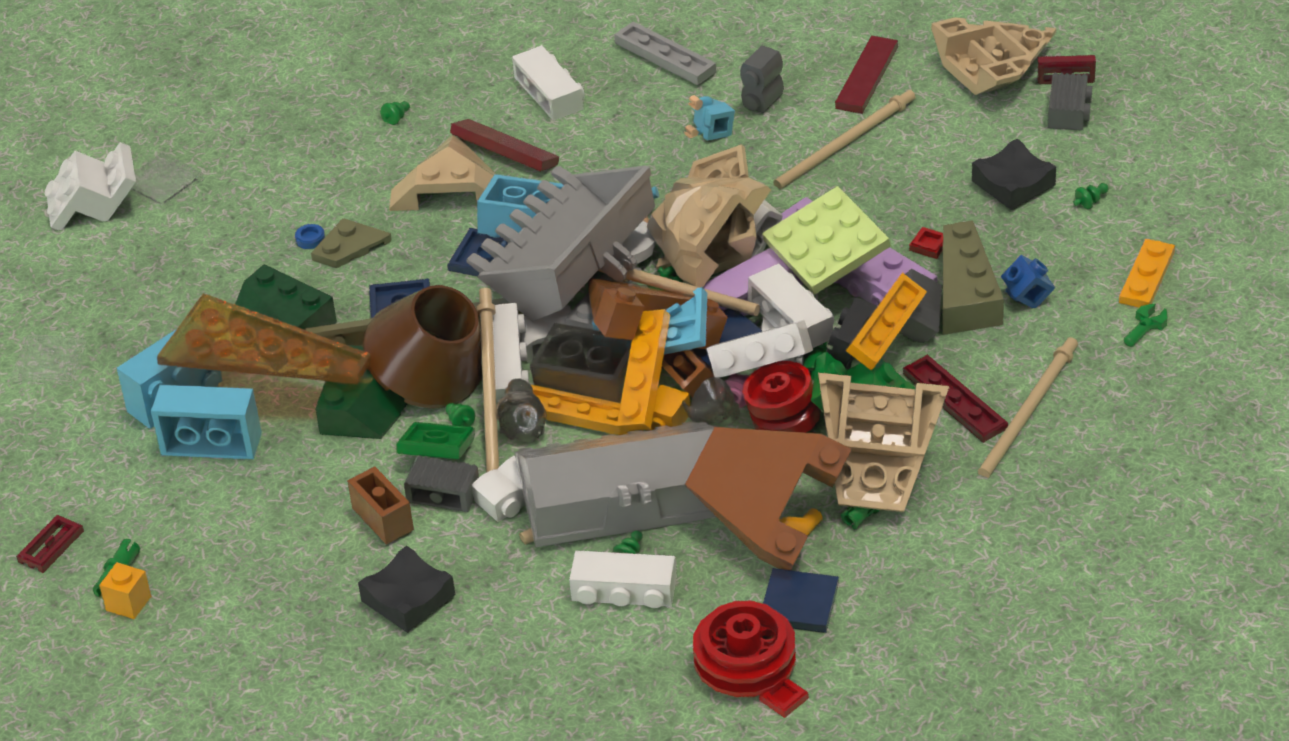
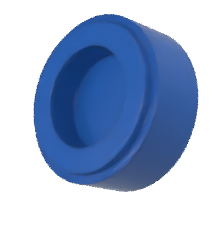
[295,224,325,249]

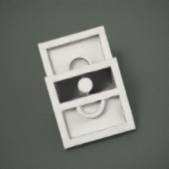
[45,142,136,230]

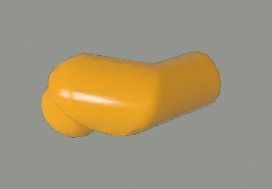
[779,508,823,535]

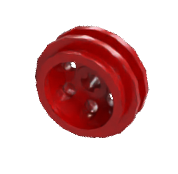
[693,600,796,697]

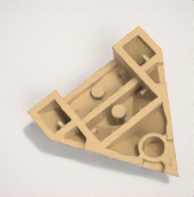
[931,17,1056,95]
[389,135,497,211]

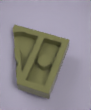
[311,218,392,268]

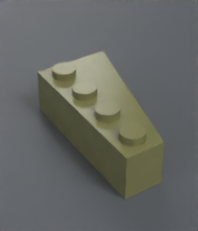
[943,221,1004,335]

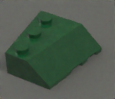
[228,264,337,374]
[315,345,408,439]

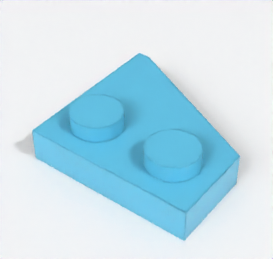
[664,287,708,355]

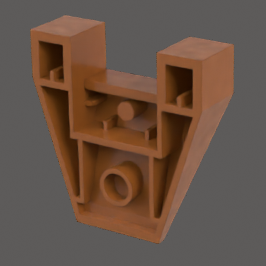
[588,278,728,349]
[685,427,851,570]

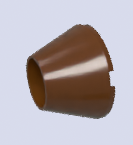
[363,285,483,409]

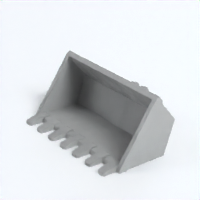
[467,166,655,322]
[514,421,716,547]

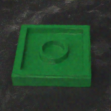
[396,422,475,459]

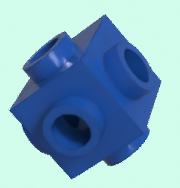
[1001,254,1055,308]

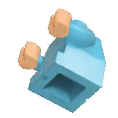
[684,95,735,141]

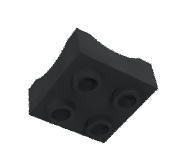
[972,139,1056,210]
[827,297,877,370]
[358,545,456,633]

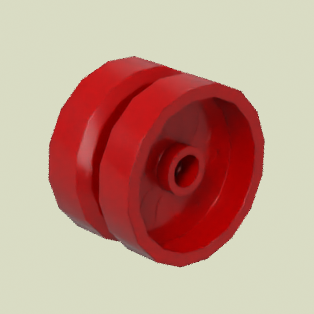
[742,361,821,433]

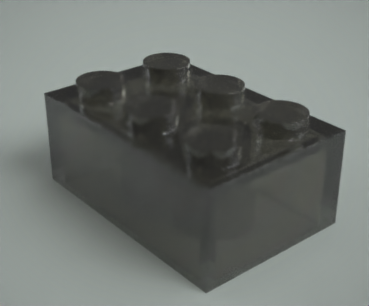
[529,323,632,403]

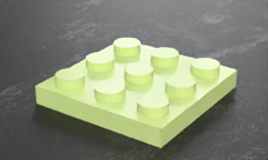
[762,186,891,295]

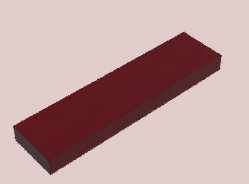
[835,35,898,114]
[450,119,560,172]
[903,354,1008,443]

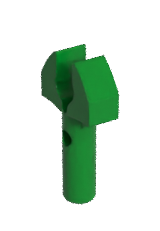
[1124,304,1168,347]

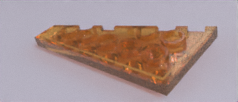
[157,293,371,384]

